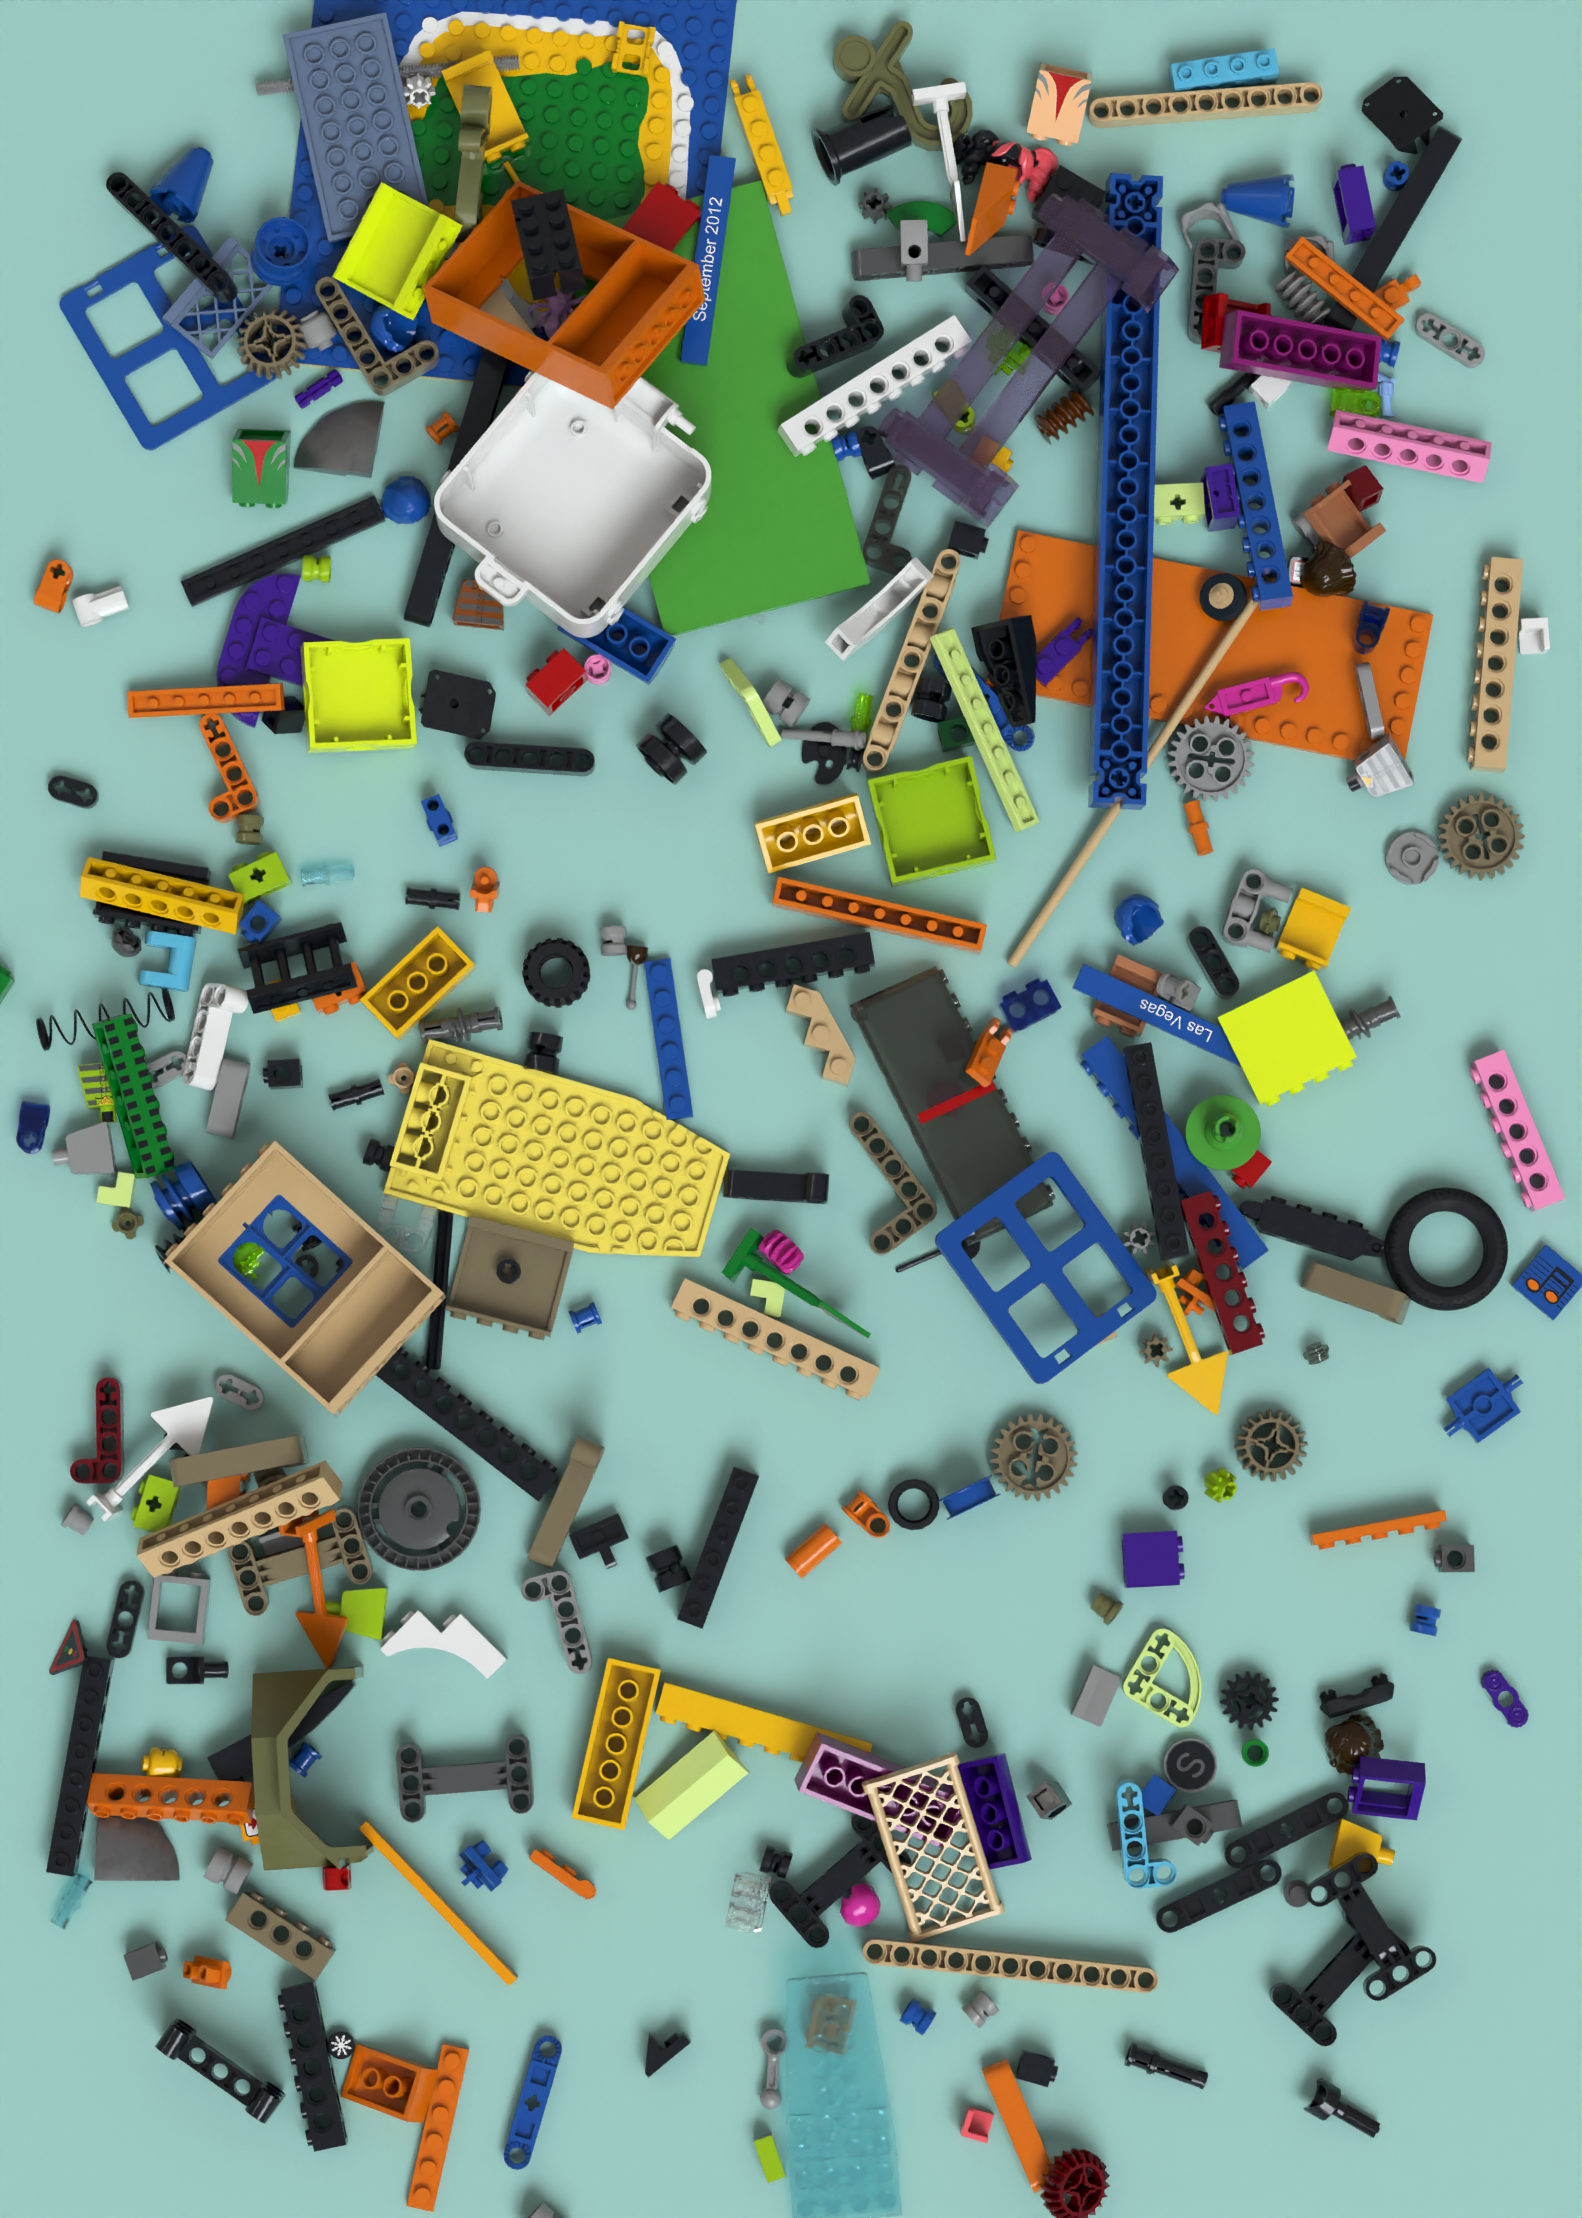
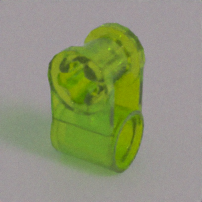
[1329,387,1381,418]

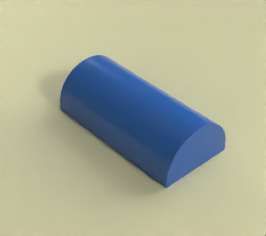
[557,607,676,685]

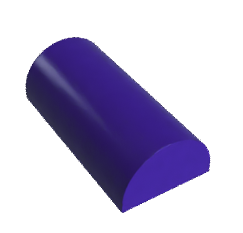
[958,1753,1032,1870]

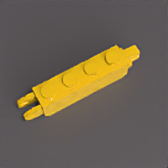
[729,74,793,217]

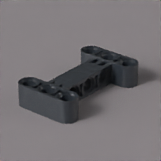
[769,1813,911,1948]
[1305,1852,1436,2001]
[1270,1910,1409,2046]
[155,2018,286,2124]

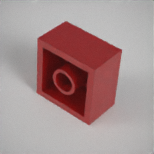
[525,648,588,716]

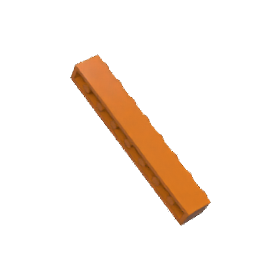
[772,876,987,954]

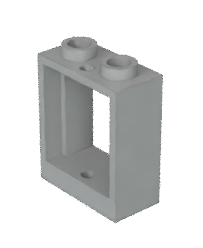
[147,1571,211,1645]

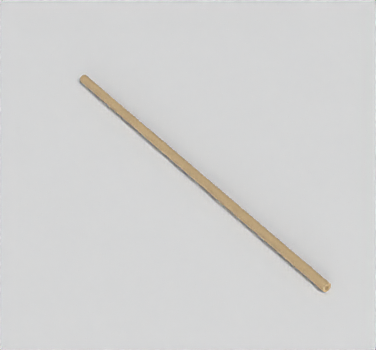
[1007,576,1275,969]

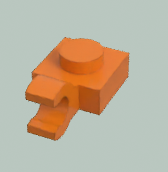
[1373,274,1422,311]

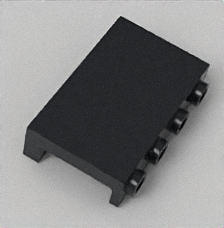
[92,851,211,937]

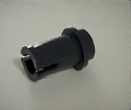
[943,134,973,165]

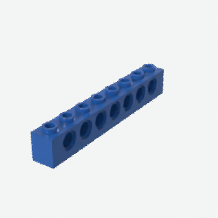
[1218,401,1293,611]

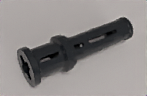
[1124,2042,1208,2089]

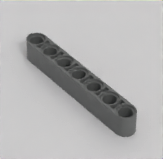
[851,235,1034,281]

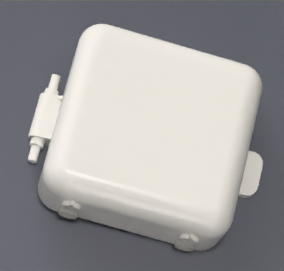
[434,370,711,638]

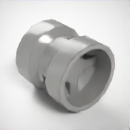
[600,926,627,956]
[962,1990,1000,2028]

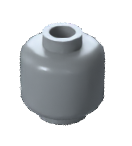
[298,310,337,351]

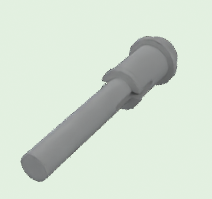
[781,728,867,751]

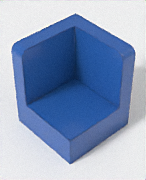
[1142,1775,1177,1816]

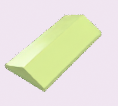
[634,1730,749,1840]

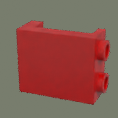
[622,181,701,252]
[1201,293,1271,353]

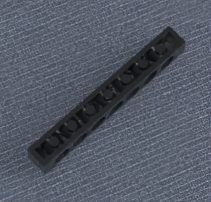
[1123,1042,1190,1261]
[376,1347,559,1502]
[46,1655,115,1877]

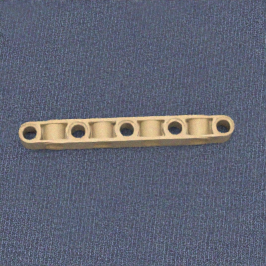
[862,549,961,774]

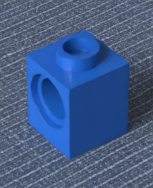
[239,900,282,944]

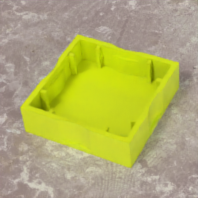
[300,638,417,753]

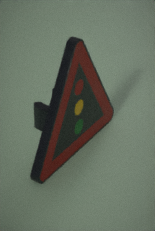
[49,1620,88,1675]

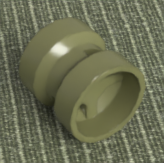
[235,814,264,845]

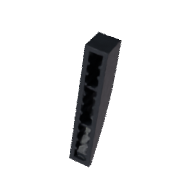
[207,1680,356,1781]

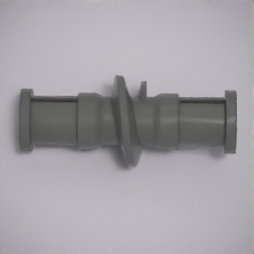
[1339,996,1401,1040]
[419,1007,503,1043]

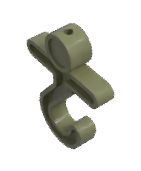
[833,21,973,151]
[455,84,492,243]

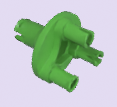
[1185,1095,1261,1171]

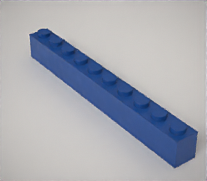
[1080,1036,1269,1271]

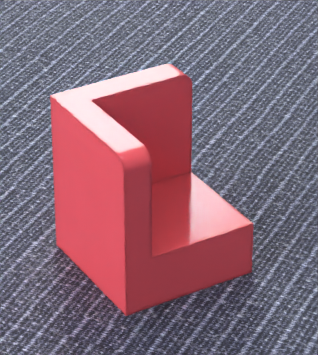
[960,2106,994,2143]

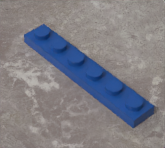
[644,958,693,1120]

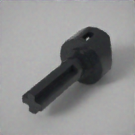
[1303,2078,1380,2138]

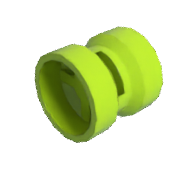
[302,555,332,583]

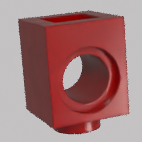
[1229,1150,1272,1189]

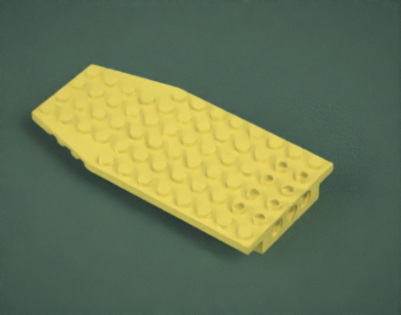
[383,1039,730,1257]

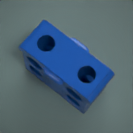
[421,794,458,847]

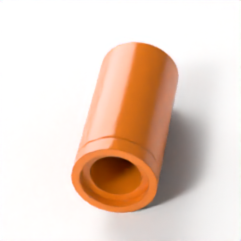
[785,1523,842,1579]

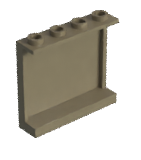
[445,1215,574,1341]

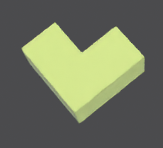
[96,1172,136,1208]
[750,1279,785,1318]

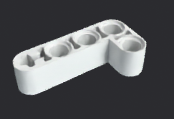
[183,983,249,1091]

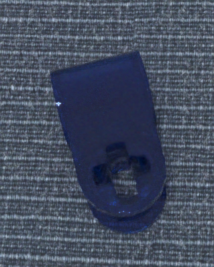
[1352,600,1390,655]
[16,1101,50,1154]

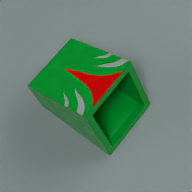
[232,429,291,508]

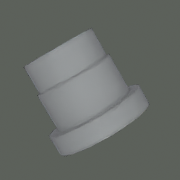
[61,1503,94,1535]

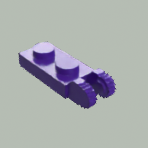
[1036,617,1093,687]

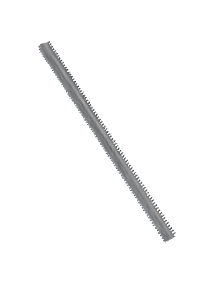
[256,54,520,96]

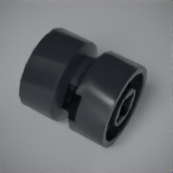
[911,677,952,723]
[524,1032,563,1075]
[645,1545,692,1593]

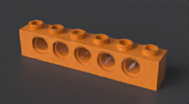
[87,1773,255,1825]

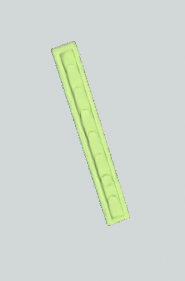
[929,627,1040,833]

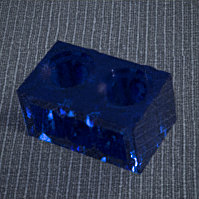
[998,978,1062,1035]

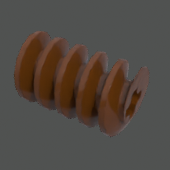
[1034,390,1094,445]

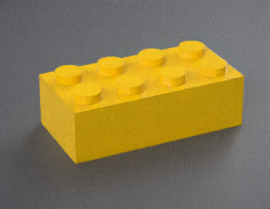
[360,926,476,1041]

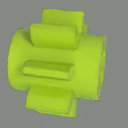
[1204,1467,1237,1503]

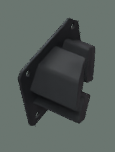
[1361,77,1443,154]
[418,669,496,739]

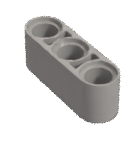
[206,1058,251,1139]

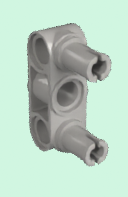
[1222,869,1293,953]

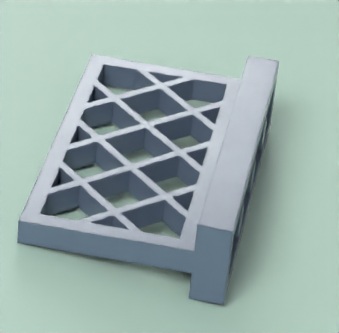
[162,236,274,360]

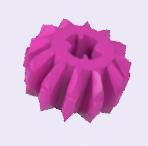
[759,1229,804,1274]

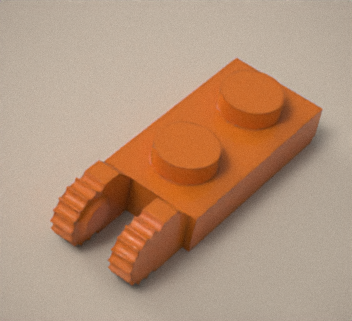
[965,1017,1012,1088]
[529,1848,596,1900]

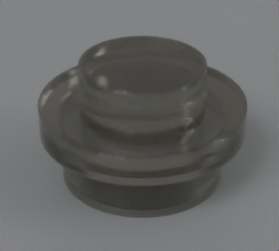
[1303,1342,1329,1365]

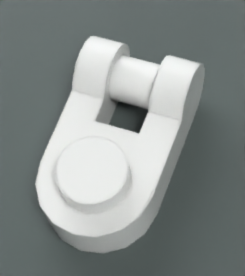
[697,969,721,1019]

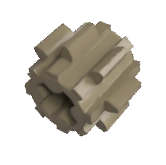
[1139,1334,1173,1368]

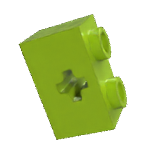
[228,851,292,906]
[131,1474,182,1532]

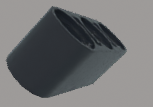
[1187,926,1240,999]

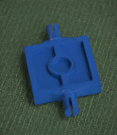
[1443,1368,1523,1443]

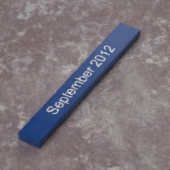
[681,155,736,366]

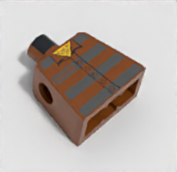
[453,579,504,631]

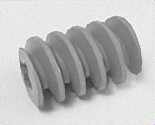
[1275,271,1331,324]

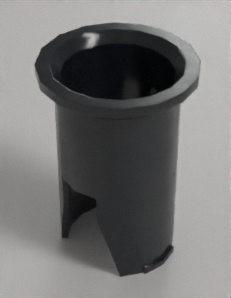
[811,104,912,186]

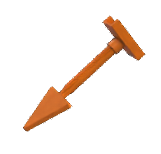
[279,1509,348,1669]

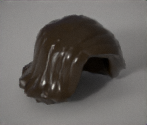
[1300,541,1357,597]
[1325,1714,1384,1775]

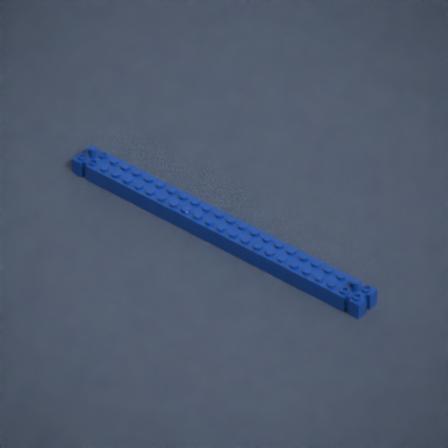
[1088,173,1163,810]

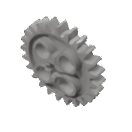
[1168,715,1254,802]

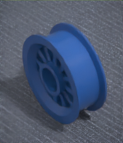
[938,1475,1001,1520]

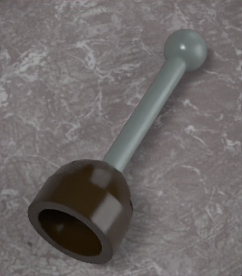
[626,945,648,1010]

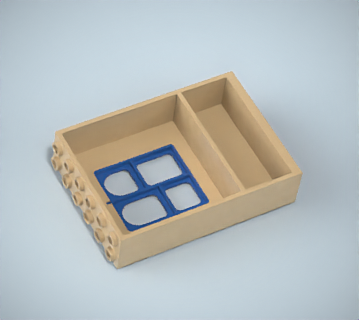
[164,1141,446,1417]

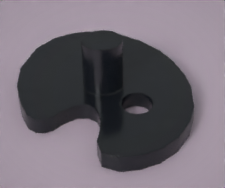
[802,722,846,785]

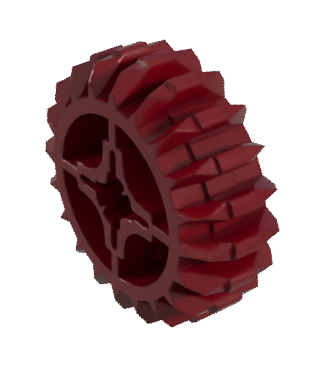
[1040,2148,1110,2218]

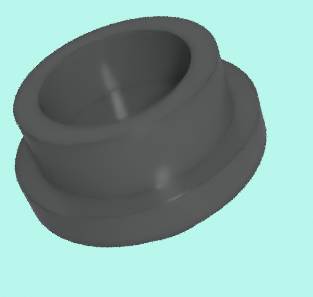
[1284,1880,1308,1907]

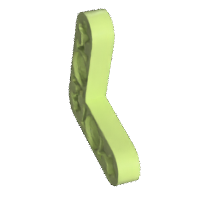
[719,657,782,748]

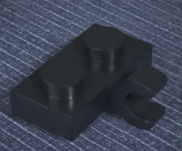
[569,1514,629,1569]

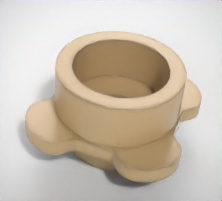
[388,1062,417,1094]

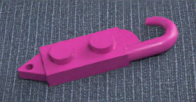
[1204,672,1309,718]

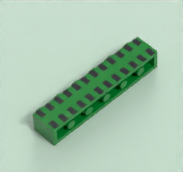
[92,1014,175,1178]

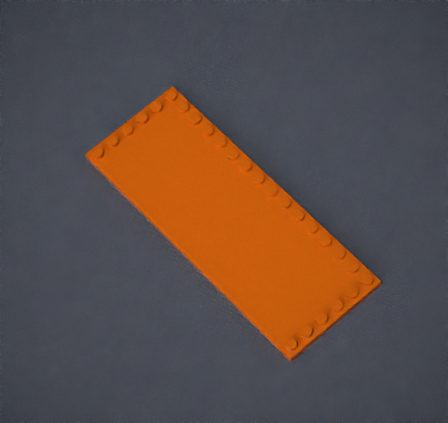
[987,530,1433,761]

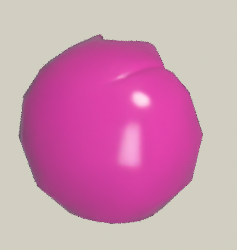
[840,1883,881,1927]

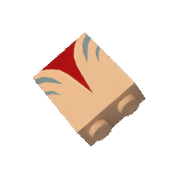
[1026,63,1093,146]

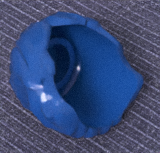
[369,305,419,352]
[381,476,431,524]
[1114,894,1164,946]

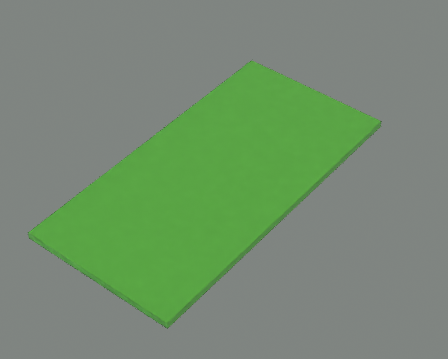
[573,180,871,637]

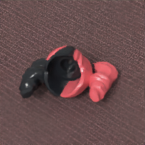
[960,130,1058,203]

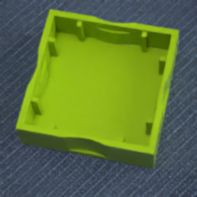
[867,756,996,887]

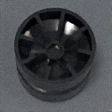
[636,713,707,785]

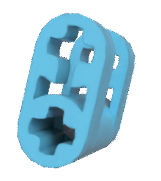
[138,931,197,992]

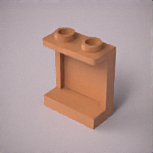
[1303,479,1386,558]
[1091,954,1163,1038]

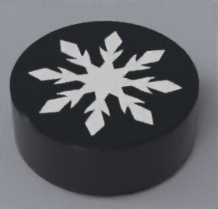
[328,2031,356,2059]

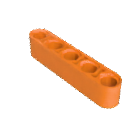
[982,2059,1051,2193]

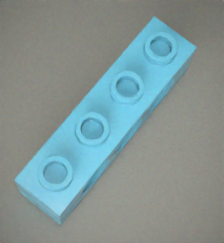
[1168,48,1279,92]

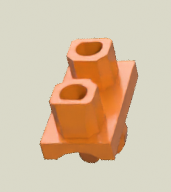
[470,866,500,912]
[1175,1268,1215,1316]
[183,1955,232,1989]

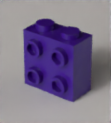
[1121,1531,1185,1588]

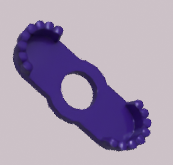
[1480,1670,1529,1728]

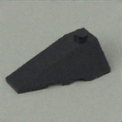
[971,615,1036,728]

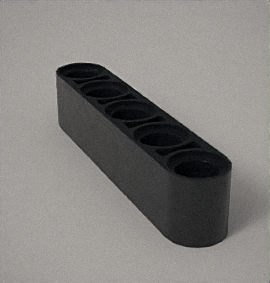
[464,742,595,776]

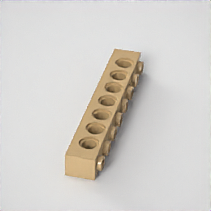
[1467,557,1523,773]
[671,1278,880,1401]
[136,1460,342,1578]

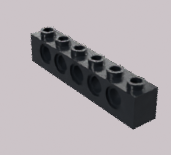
[965,265,1101,395]
[711,932,875,997]
[677,1467,759,1629]
[278,1981,348,2152]

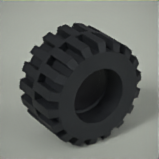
[522,938,590,1008]

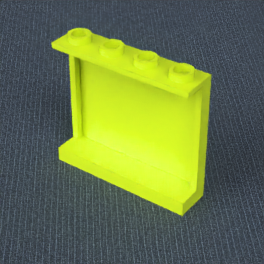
[332,182,463,320]
[1217,971,1357,1107]

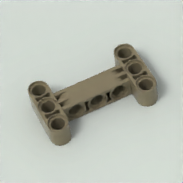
[228,1505,373,1616]

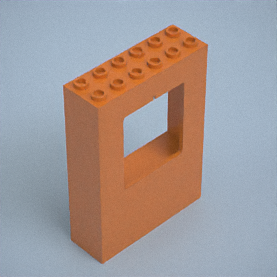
[423,181,705,409]

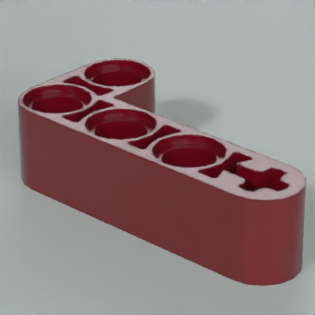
[70,1377,124,1484]

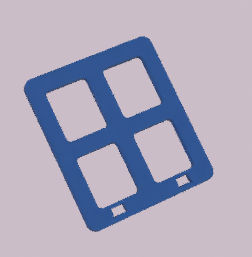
[935,1152,1157,1384]

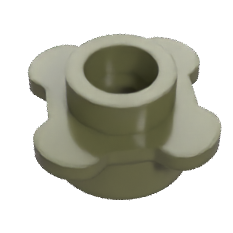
[1259,908,1281,937]
[112,1208,144,1239]

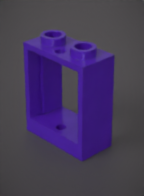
[1332,164,1376,245]
[1200,463,1241,532]
[1347,1756,1426,1820]

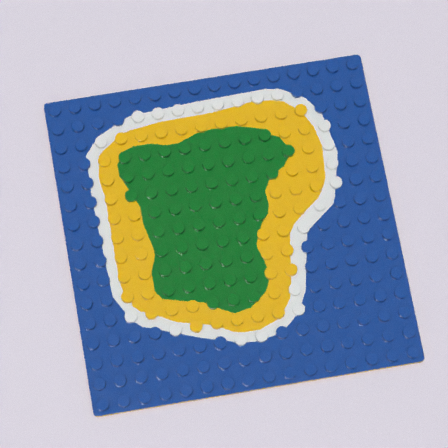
[275,0,737,388]

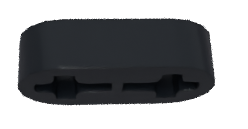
[48,776,99,809]
[956,1697,988,1748]

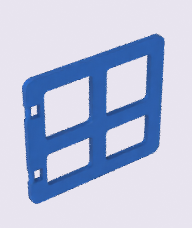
[60,226,277,451]

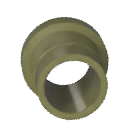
[1090,1592,1124,1626]

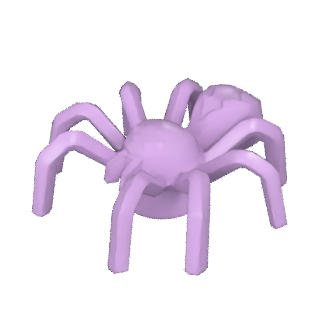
[528,274,588,339]

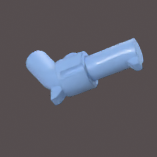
[1374,372,1396,418]

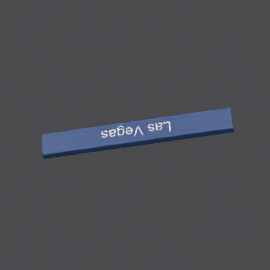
[1072,964,1241,1067]

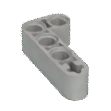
[521,1571,592,1674]

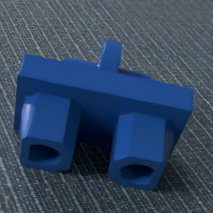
[459,1840,508,1892]

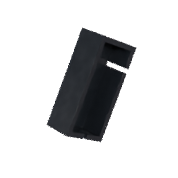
[511,189,586,301]

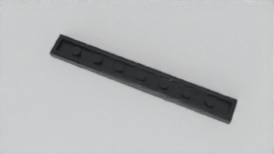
[181,496,386,607]

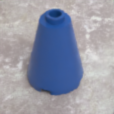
[149,147,214,223]
[1221,174,1295,228]

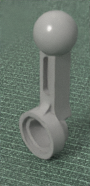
[760,2029,788,2109]

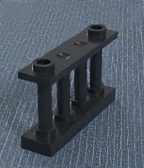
[238,922,358,1014]

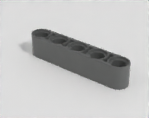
[1107,1800,1242,1851]

